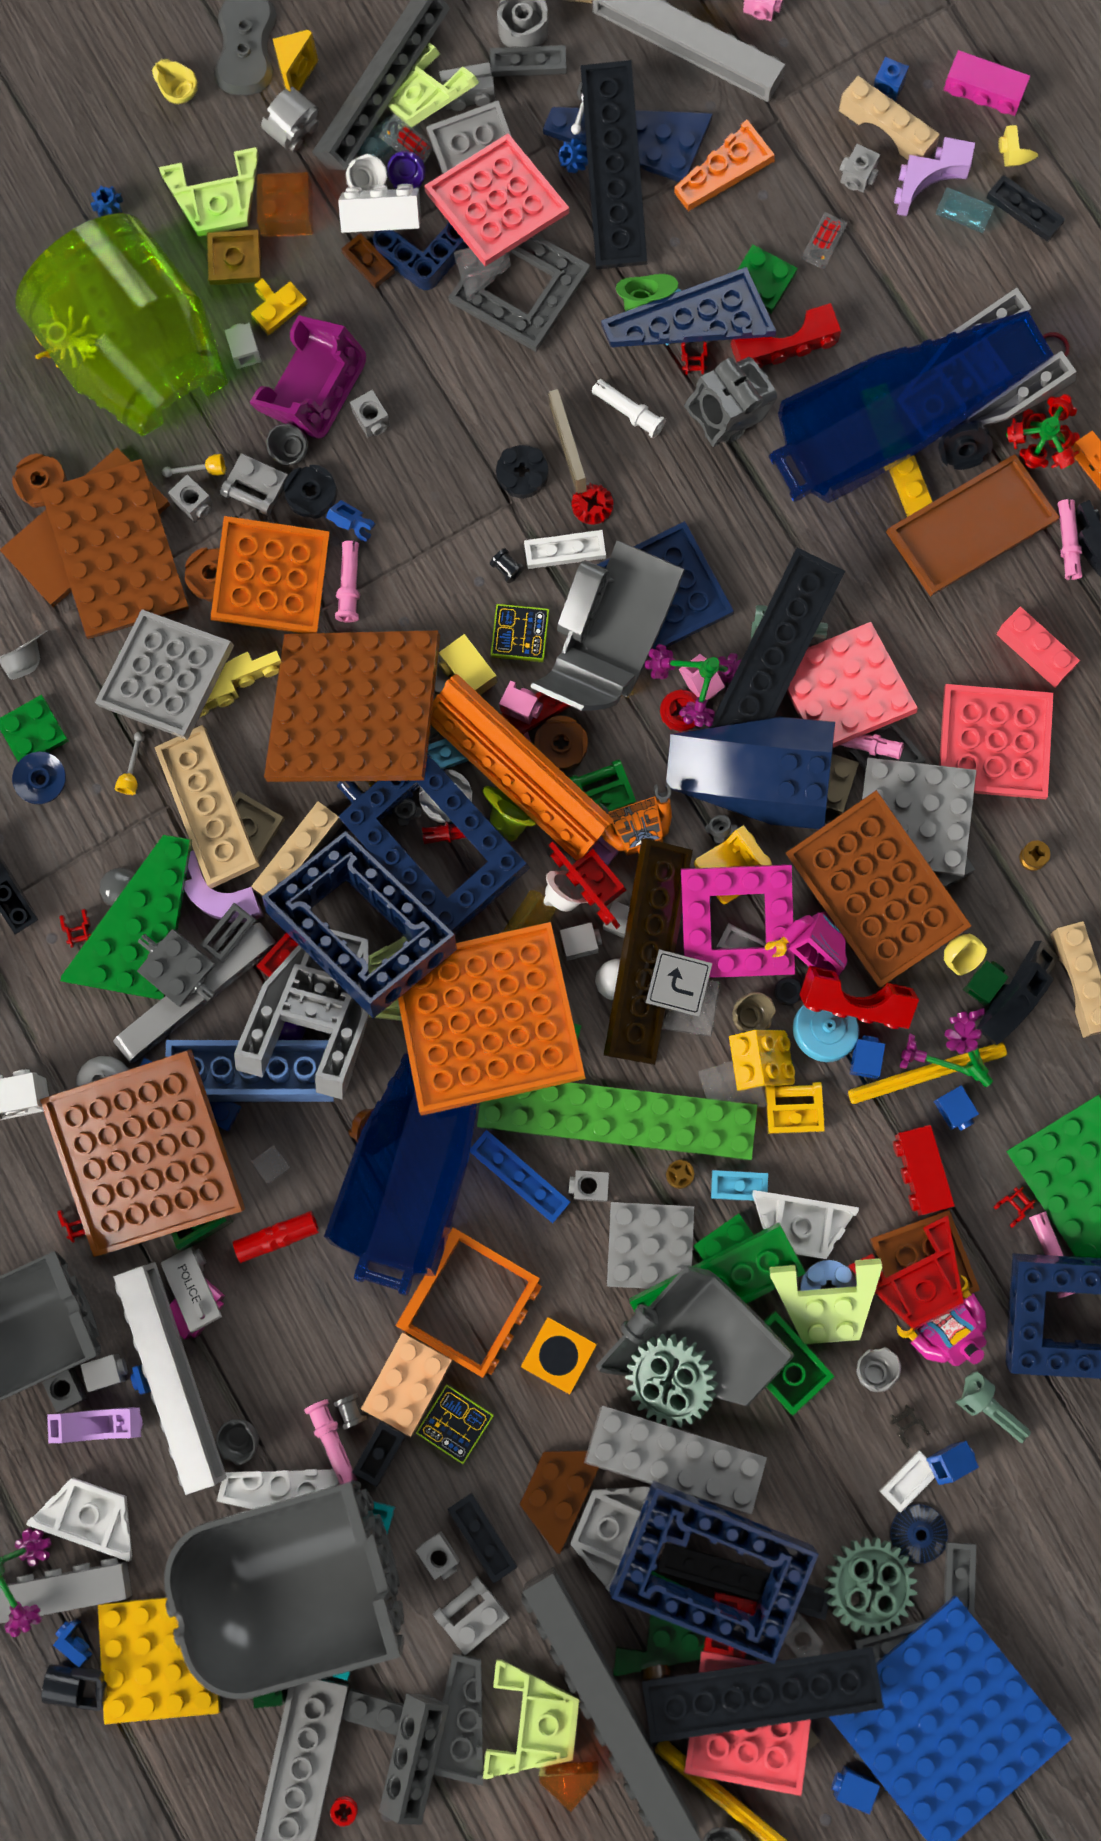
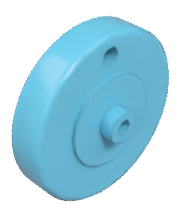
[793,1005,859,1062]

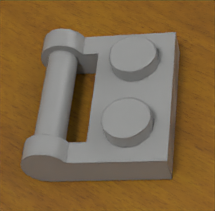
[220,453,288,516]
[433,1576,510,1655]

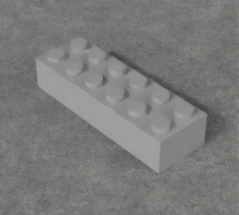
[584,1406,767,1514]

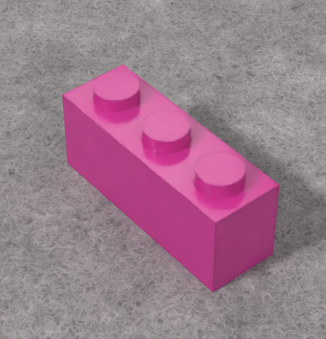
[944,50,1030,116]

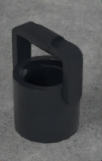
[42,1664,107,1711]

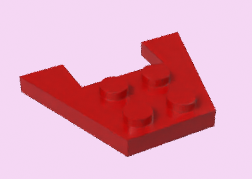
[848,1215,964,1331]

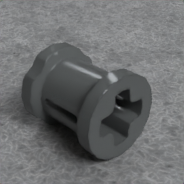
[334,1393,367,1429]

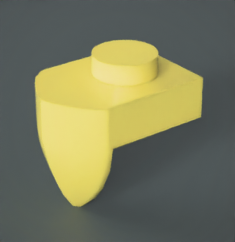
[999,125,1038,167]

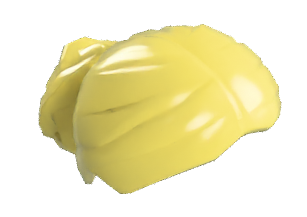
[152,59,198,104]

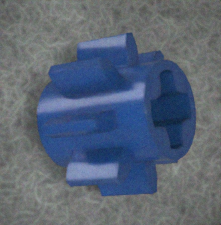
[559,139,588,173]
[90,185,123,219]

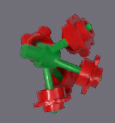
[1006,394,1080,469]

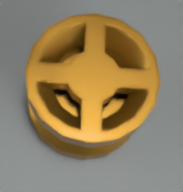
[1019,840,1051,871]
[666,1160,694,1189]

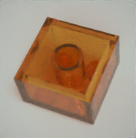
[257,172,313,237]

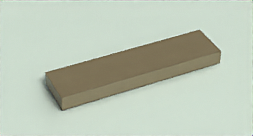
[548,389,587,493]

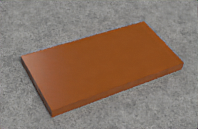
[0,448,171,607]
[886,454,1060,597]

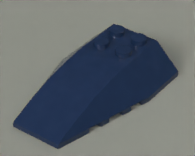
[666,717,835,829]

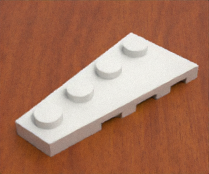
[217,1469,339,1509]

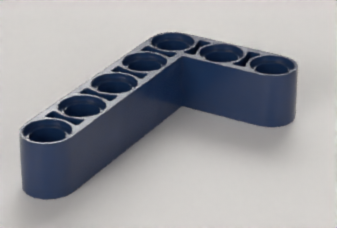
[373,223,469,290]

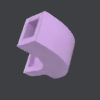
[184,850,264,923]
[47,1407,143,1443]

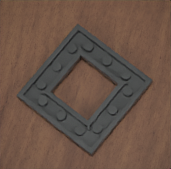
[448,234,590,352]

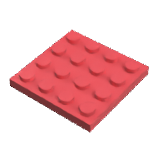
[424,134,569,267]
[786,622,918,748]
[939,684,1053,800]
[684,1652,811,1796]

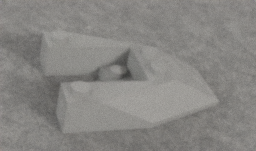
[897,288,1077,443]
[234,929,369,1100]

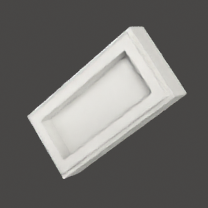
[879,1450,935,1513]

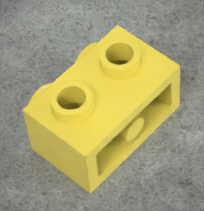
[438,634,497,695]

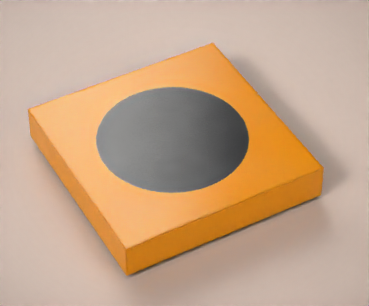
[521,1317,597,1395]

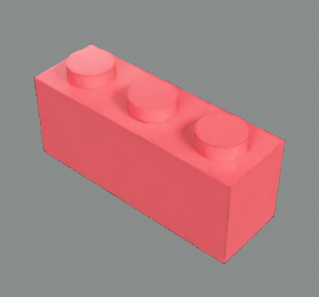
[996,606,1080,688]

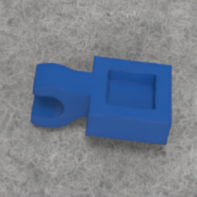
[326,500,375,541]

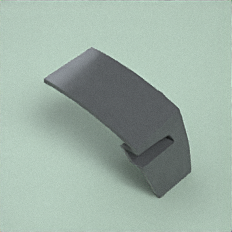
[531,540,685,711]

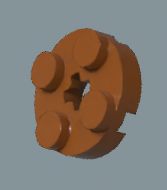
[12,453,67,508]
[185,548,220,602]
[534,716,588,771]

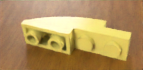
[199,651,282,717]

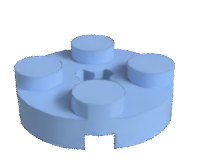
[800,1260,857,1291]

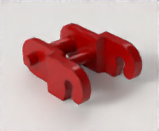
[681,342,707,375]
[59,909,91,948]
[993,1187,1036,1228]
[57,1209,86,1243]

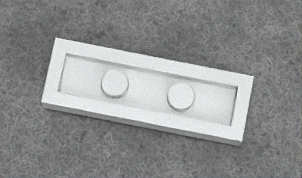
[524,530,606,569]

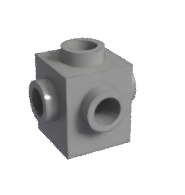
[839,144,880,193]

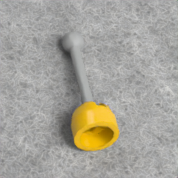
[162,454,226,477]
[115,731,145,795]

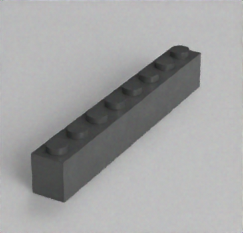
[312,0,450,170]

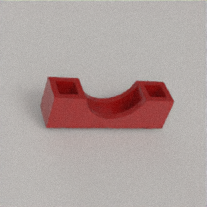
[731,303,841,369]
[800,965,919,1029]

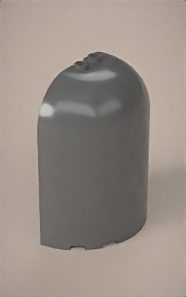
[164,1480,405,1699]

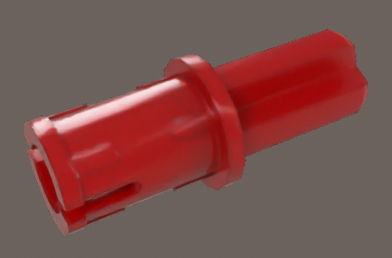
[422,822,466,844]

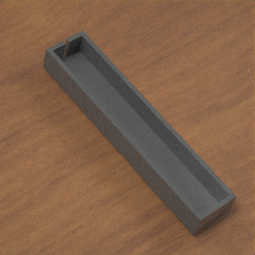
[521,1567,701,1841]

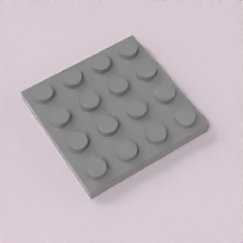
[95,610,234,740]
[862,758,976,877]

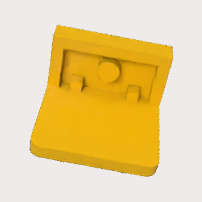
[694,825,772,904]
[729,1030,795,1091]

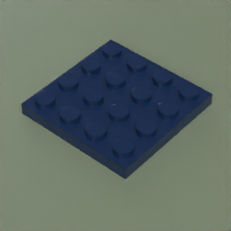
[597,521,734,649]

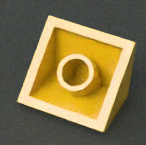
[273,30,318,92]

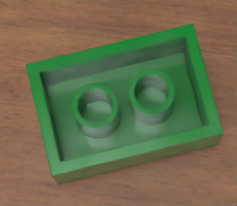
[764,1312,835,1415]

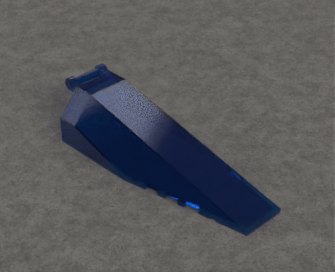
[768,310,1054,503]
[324,1051,478,1296]

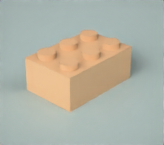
[361,1332,453,1437]

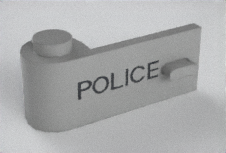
[161,1246,222,1333]

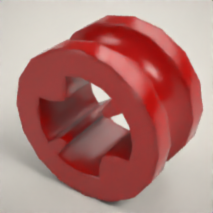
[330,1796,358,1826]

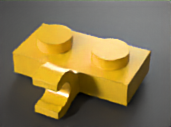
[251,279,308,336]

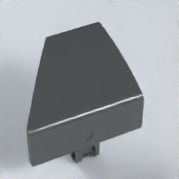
[596,1266,794,1406]

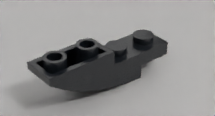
[1075,500,1101,577]
[0,856,39,935]
[977,941,1059,1045]

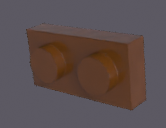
[341,233,395,289]

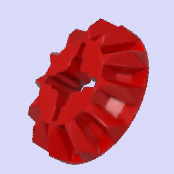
[572,483,613,525]
[660,690,697,732]

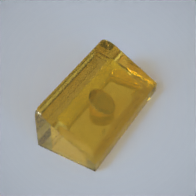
[502,890,557,933]

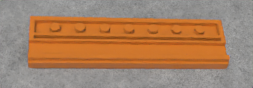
[431,674,614,861]

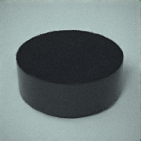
[774,977,802,1006]

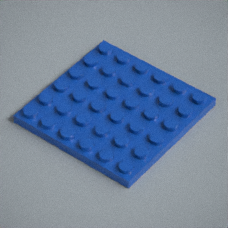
[829,1595,1072,1841]

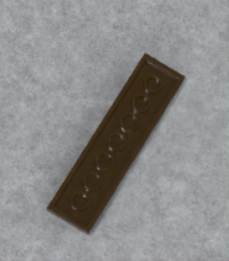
[603,838,693,1065]

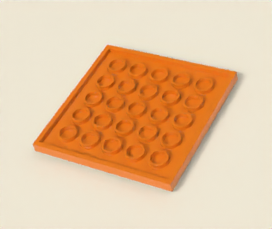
[398,922,586,1116]

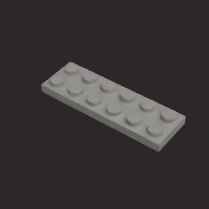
[255,1678,349,1841]

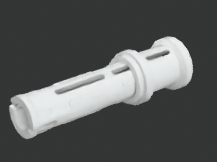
[592,379,666,439]

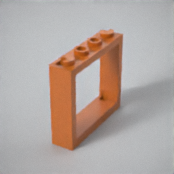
[396,1228,542,1378]

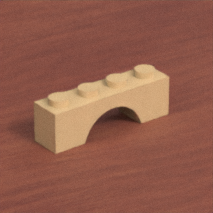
[839,76,940,160]
[251,801,343,897]
[1050,921,1101,1038]

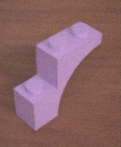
[894,137,975,216]

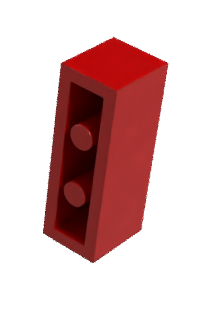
[893,1125,955,1216]

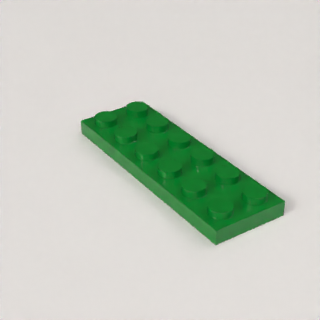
[629,1222,806,1312]

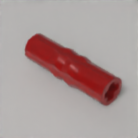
[233,1211,319,1263]

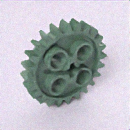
[626,1334,718,1427]
[824,1537,917,1635]

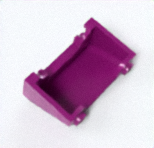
[249,315,366,438]

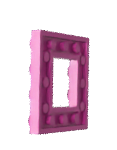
[681,864,795,978]

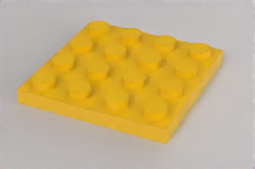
[98,1597,221,1724]

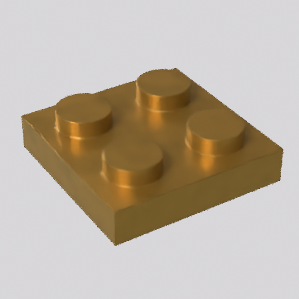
[207,230,261,285]

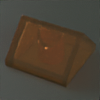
[539,1761,599,1812]

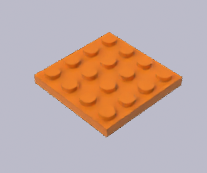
[211,516,329,634]

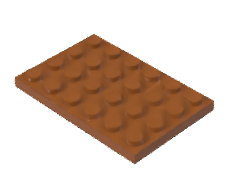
[40,459,189,639]
[786,790,971,988]

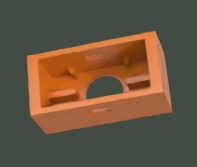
[1072,430,1101,491]

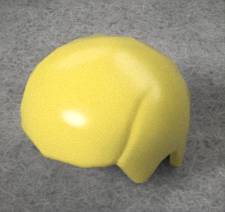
[944,933,987,975]

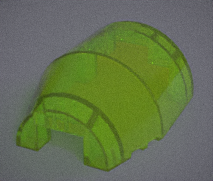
[15,213,228,437]

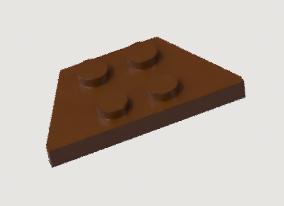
[519,1450,599,1554]

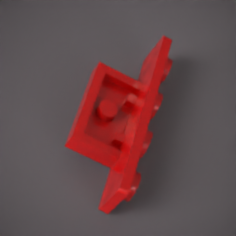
[548,841,627,929]

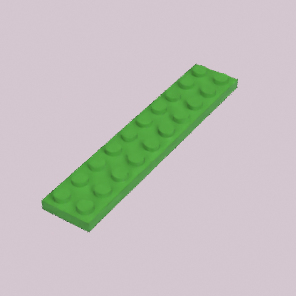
[477,1082,757,1160]

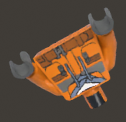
[599,782,672,856]

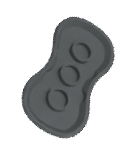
[214,0,276,95]

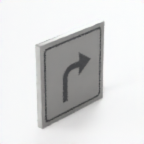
[646,949,712,1017]

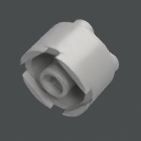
[497,0,548,47]
[261,87,319,152]

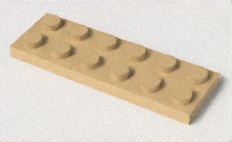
[154,725,260,889]

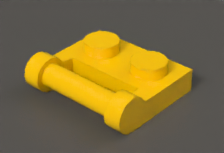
[765,1082,825,1134]

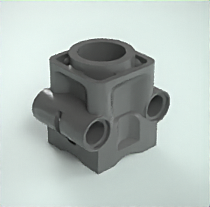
[684,357,777,447]

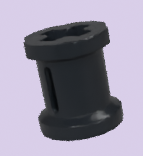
[489,548,524,583]

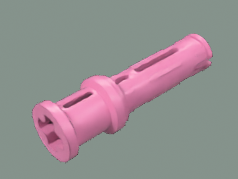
[335,541,360,623]
[1029,1211,1074,1298]
[304,1399,358,1484]

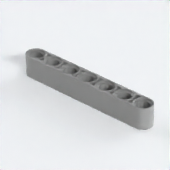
[113,923,277,1063]

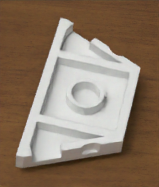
[752,1190,859,1259]
[27,1478,132,1562]

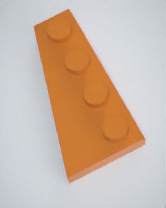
[674,120,775,211]

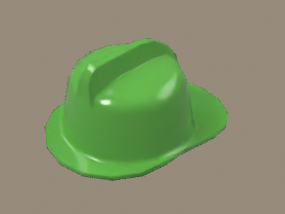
[616,274,678,311]

